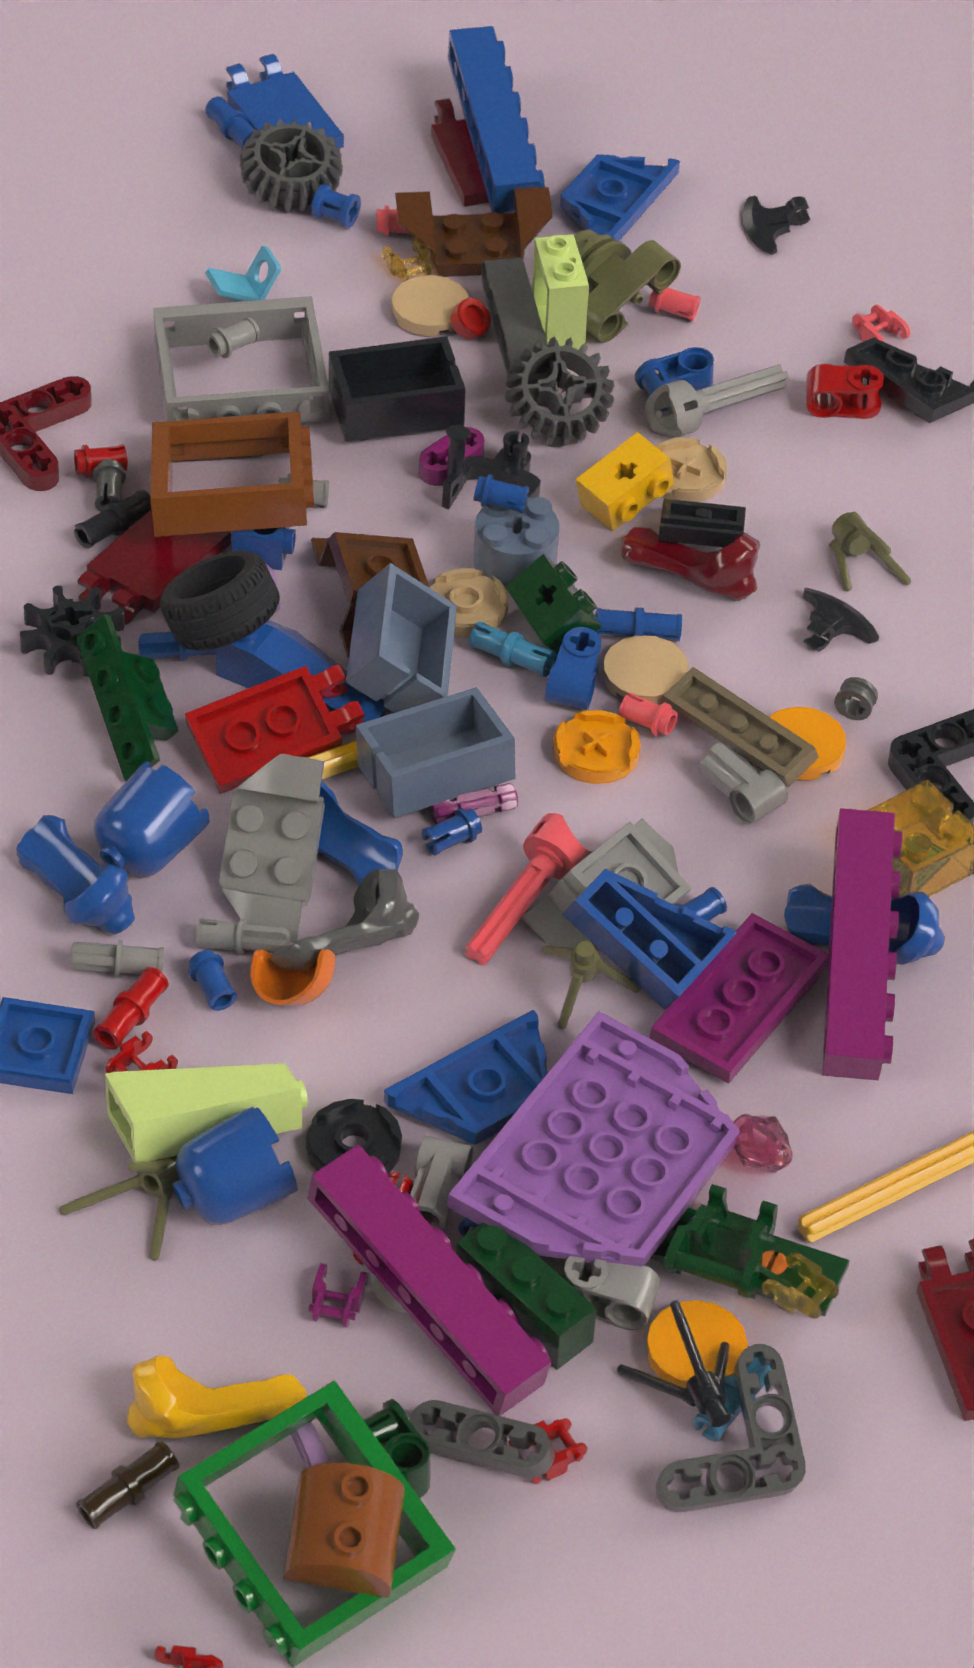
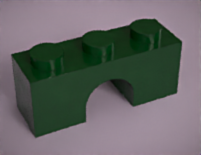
[456,1222,597,1370]

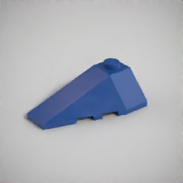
[216,620,389,733]

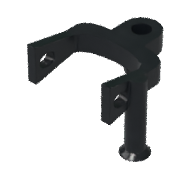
[442,425,541,509]

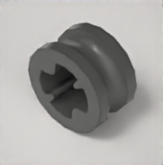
[834,677,878,720]

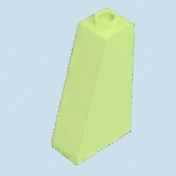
[105,1063,308,1162]

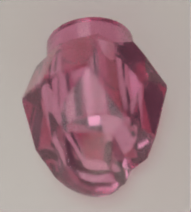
[733,1114,793,1174]

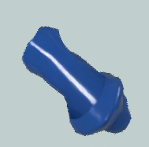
[318,780,403,885]
[16,815,135,935]
[784,883,945,965]

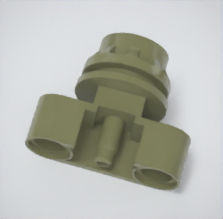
[574,229,681,343]

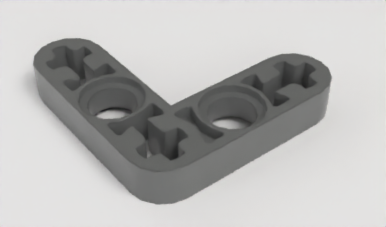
[656,1344,806,1512]

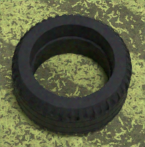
[160,550,280,651]

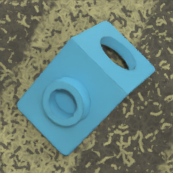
[205,246,281,302]

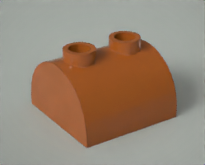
[283,1463,405,1598]

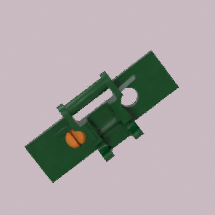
[650,1184,850,1317]

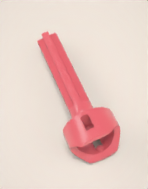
[465,813,592,965]

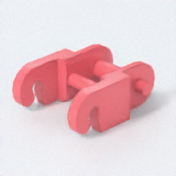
[852,305,910,342]

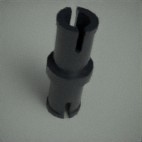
[74,489,152,549]

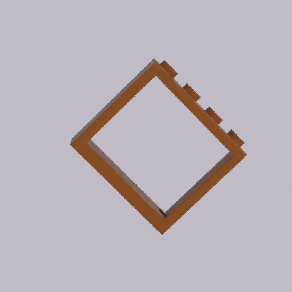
[151,411,314,537]

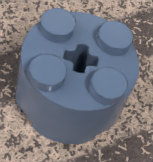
[474,497,559,590]

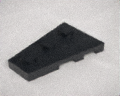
[844,337,974,423]

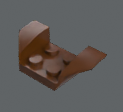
[395,187,553,277]
[311,532,430,657]

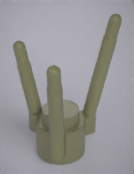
[829,511,911,591]

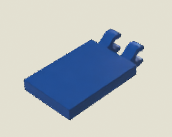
[226,53,344,148]

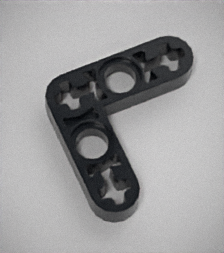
[888,709,974,838]

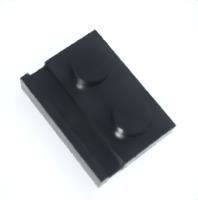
[658,499,746,548]

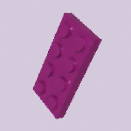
[650,913,829,1084]

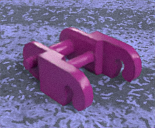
[308,1263,369,1328]

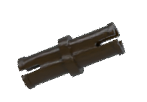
[76,1441,180,1530]

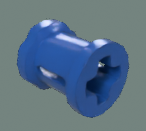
[311,184,361,228]

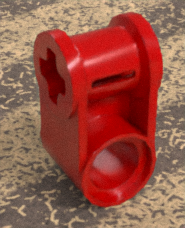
[806,364,884,419]

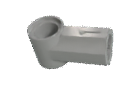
[699,742,788,825]
[410,1135,473,1229]

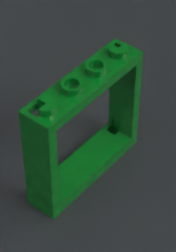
[173,1380,456,1668]

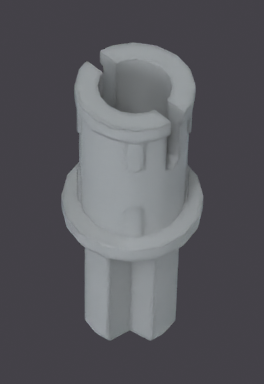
[196,918,290,955]
[70,940,164,977]

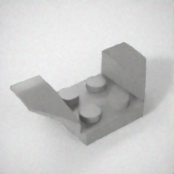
[219,754,325,943]
[521,818,692,950]

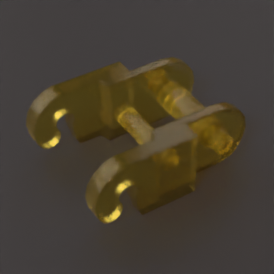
[382,239,433,282]
[762,1252,839,1319]

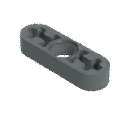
[410,1400,555,1478]

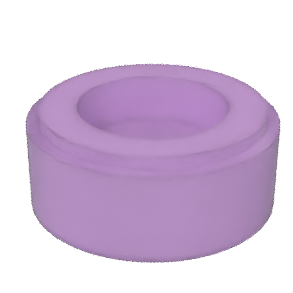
[291,1421,329,1468]

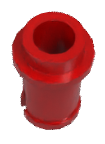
[74,444,128,478]

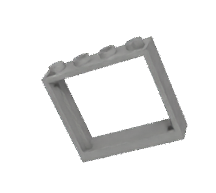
[153,296,329,424]

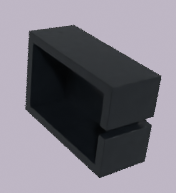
[329,336,466,442]

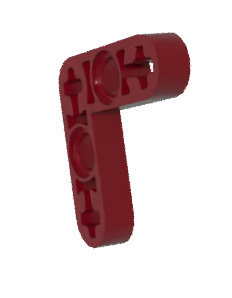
[0,376,92,491]

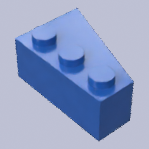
[562,868,737,1009]

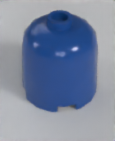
[94,761,210,877]
[172,1107,298,1225]

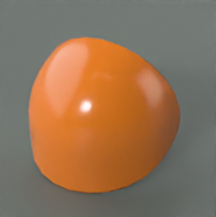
[251,949,336,1007]

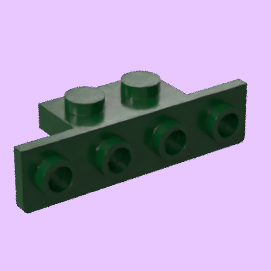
[77,614,179,781]

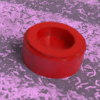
[450,298,491,340]

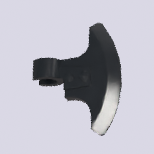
[742,196,810,255]
[803,588,879,652]

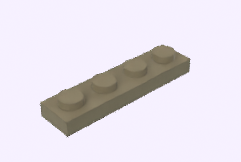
[663,667,819,787]

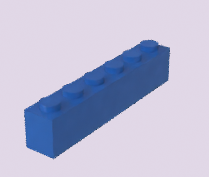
[448,26,545,213]

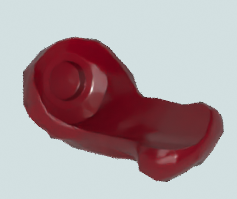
[621,527,760,601]

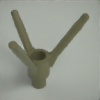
[541,941,641,1029]
[59,1156,179,1261]

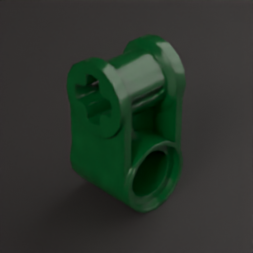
[363,1399,430,1498]

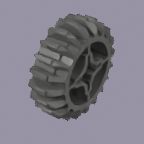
[239,119,343,213]
[505,336,614,446]

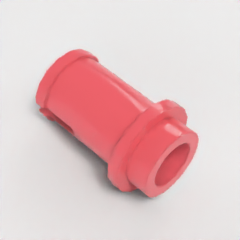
[376,205,408,236]
[649,287,701,321]
[619,692,678,737]

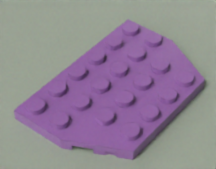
[446,1011,740,1267]

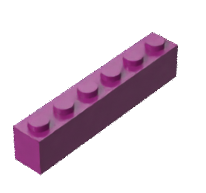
[822,808,902,1081]
[307,1144,552,1416]

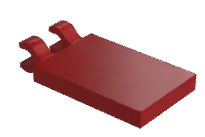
[185,665,365,794]

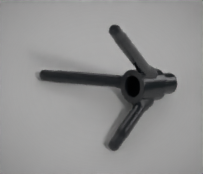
[617,1300,731,1428]

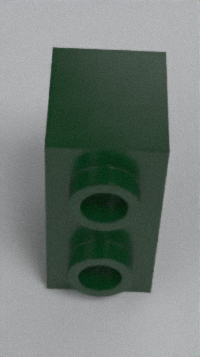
[505,554,602,655]

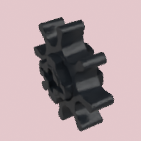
[20,586,125,677]

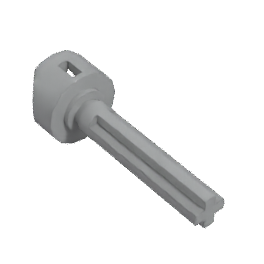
[645,364,789,437]

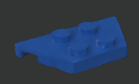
[560,154,680,241]
[384,1010,549,1145]

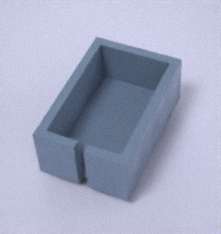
[346,563,457,713]
[355,687,516,818]

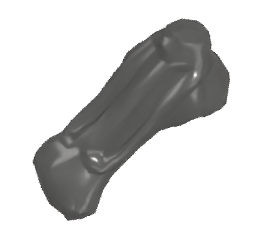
[270,869,419,973]

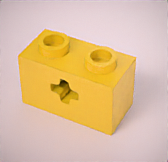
[575,432,674,532]

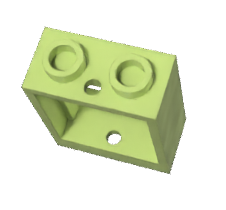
[532,234,589,350]

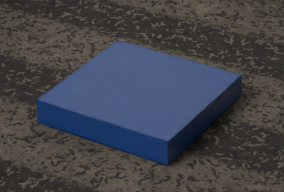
[0,997,95,1094]

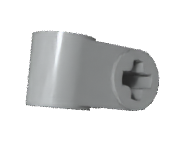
[564,1256,660,1330]

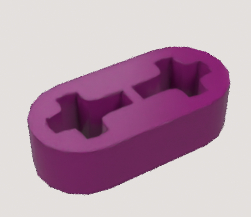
[419,427,485,486]

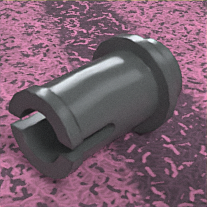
[93,459,126,512]

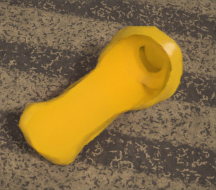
[127,1356,308,1439]

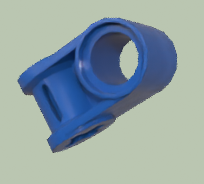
[634,347,714,411]
[545,627,602,711]

